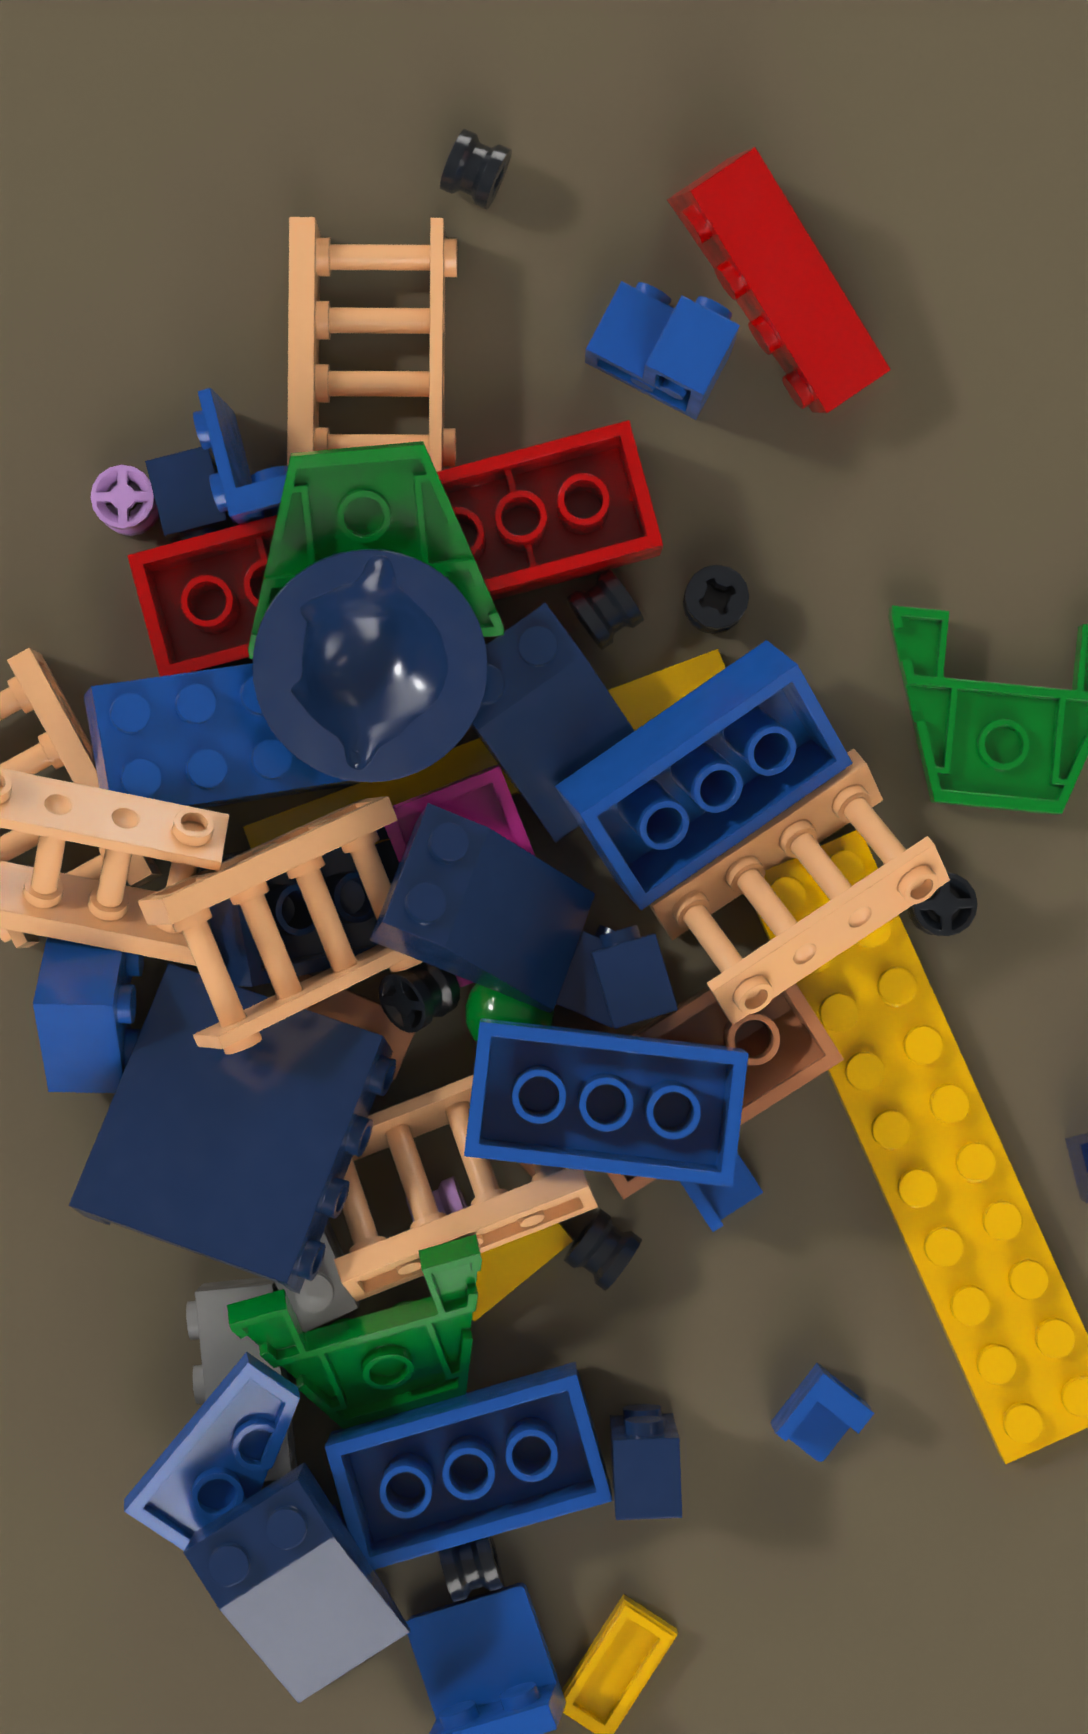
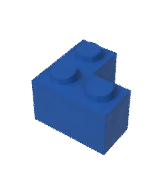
[585,281,740,420]
[33,937,144,1093]

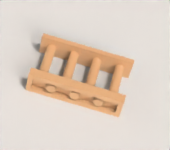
[287,217,458,472]
[0,648,162,948]
[649,748,950,1025]
[0,768,229,966]
[138,796,422,1055]
[334,1075,598,1302]

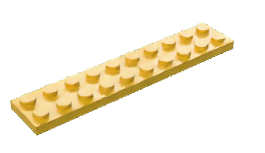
[755,830,1088,1464]

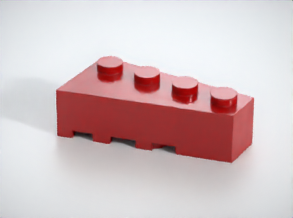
[667,147,891,413]

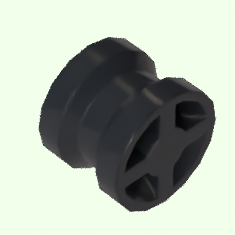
[440,129,512,209]
[683,564,749,634]
[566,569,644,650]
[907,873,978,936]
[379,962,460,1033]
[564,1208,642,1291]
[438,1536,504,1602]

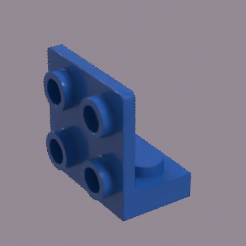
[193,388,288,525]
[406,1582,566,1734]

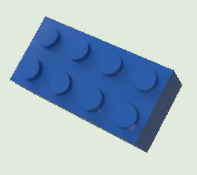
[555,640,853,910]
[84,663,361,809]
[464,1018,749,1187]
[325,1362,613,1570]

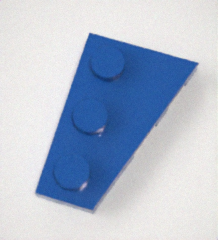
[124,1352,300,1551]

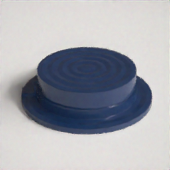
[252,549,488,783]

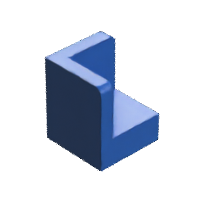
[680,1151,763,1232]
[770,1363,875,1462]

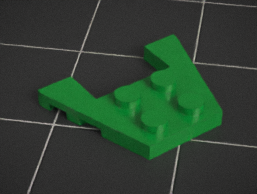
[248,441,504,659]
[888,605,1088,815]
[227,1234,482,1429]

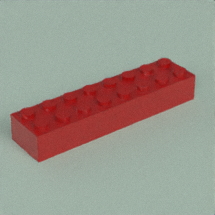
[127,420,663,676]

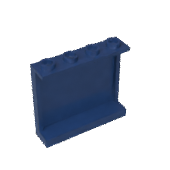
[69,964,396,1294]

